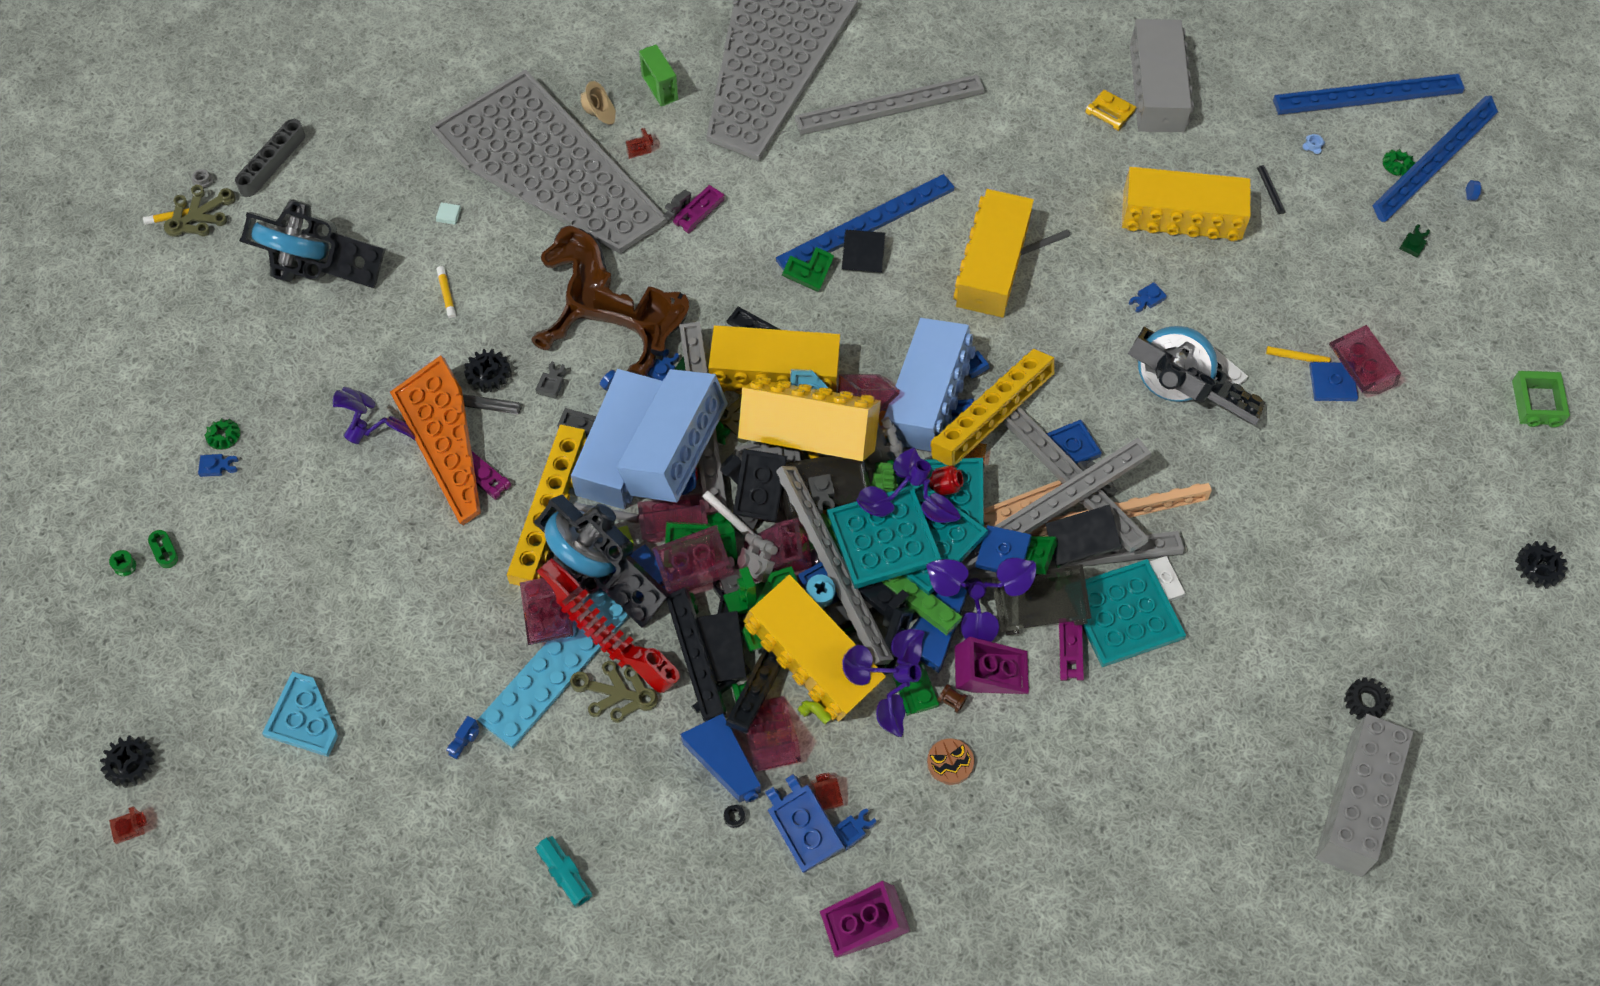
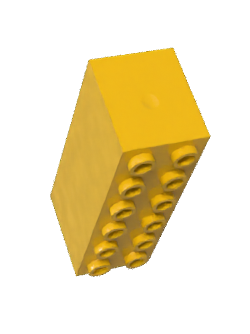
[1122,166,1250,241]
[953,189,1034,318]
[708,325,840,394]
[738,377,881,461]
[744,574,886,722]

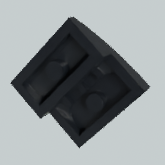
[842,229,885,273]

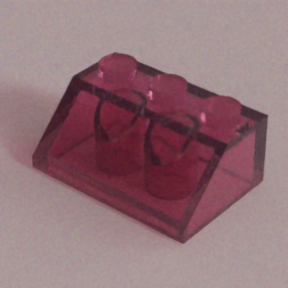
[1329,325,1401,394]
[838,374,900,413]
[637,493,707,542]
[652,525,734,594]

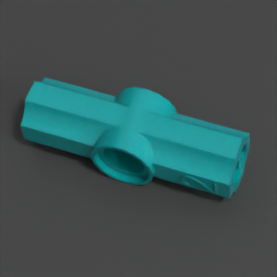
[535,836,593,908]

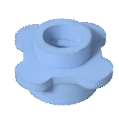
[1302,134,1325,154]

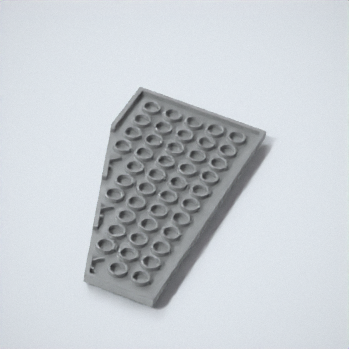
[706,0,858,161]
[430,69,667,254]

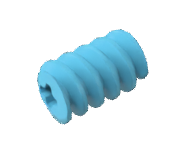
[805,574,835,609]

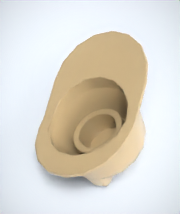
[581,81,616,125]

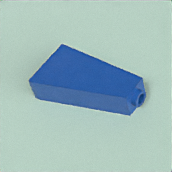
[911,586,967,673]
[680,714,761,803]

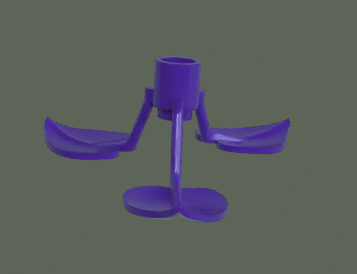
[333,387,416,444]
[856,448,961,523]
[926,558,1036,642]
[842,629,925,737]

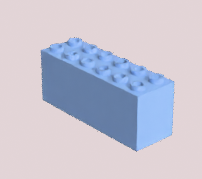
[884,318,975,451]
[571,369,662,509]
[617,369,728,502]

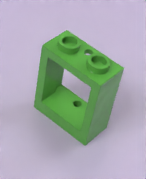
[639,44,678,107]
[1512,371,1570,427]

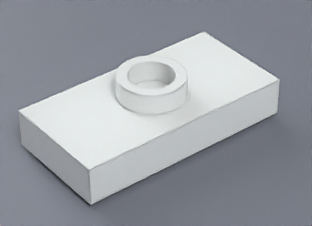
[1149,556,1185,601]

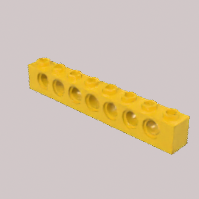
[930,349,1055,466]
[507,424,587,589]

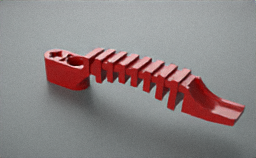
[536,558,680,693]

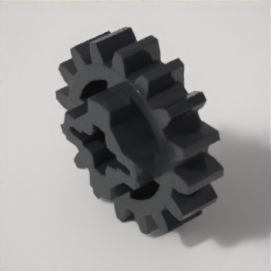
[464,349,511,392]
[1515,541,1568,589]
[100,735,155,788]

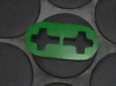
[148,530,178,568]

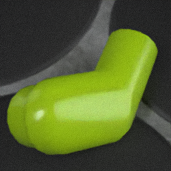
[798,700,832,724]

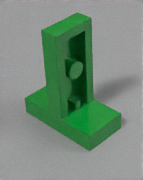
[707,513,738,569]
[723,567,765,615]

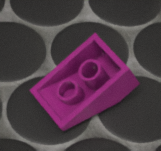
[955,637,1029,694]
[820,881,910,958]

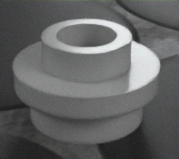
[192,169,213,188]

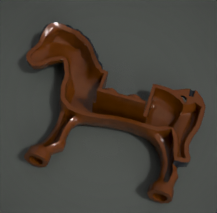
[531,225,689,377]

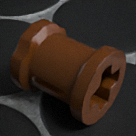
[937,684,968,713]

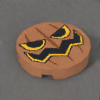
[927,738,974,785]

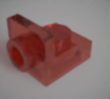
[625,128,654,159]
[811,772,844,810]
[109,806,147,844]

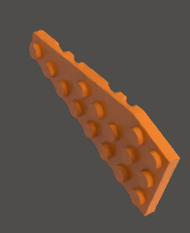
[390,355,481,526]

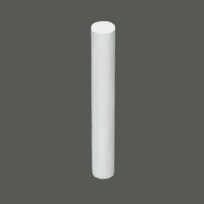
[702,490,755,536]

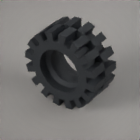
[1344,677,1391,720]

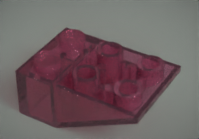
[744,518,812,582]
[520,578,573,645]
[746,696,801,772]

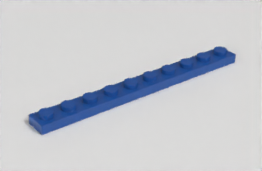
[1273,74,1465,115]
[1372,95,1498,222]
[776,174,955,270]

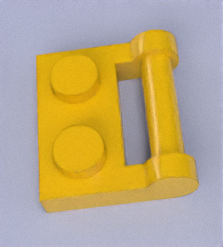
[1085,89,1136,131]

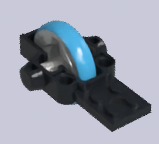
[239,199,386,288]
[1128,326,1266,425]
[534,495,670,628]

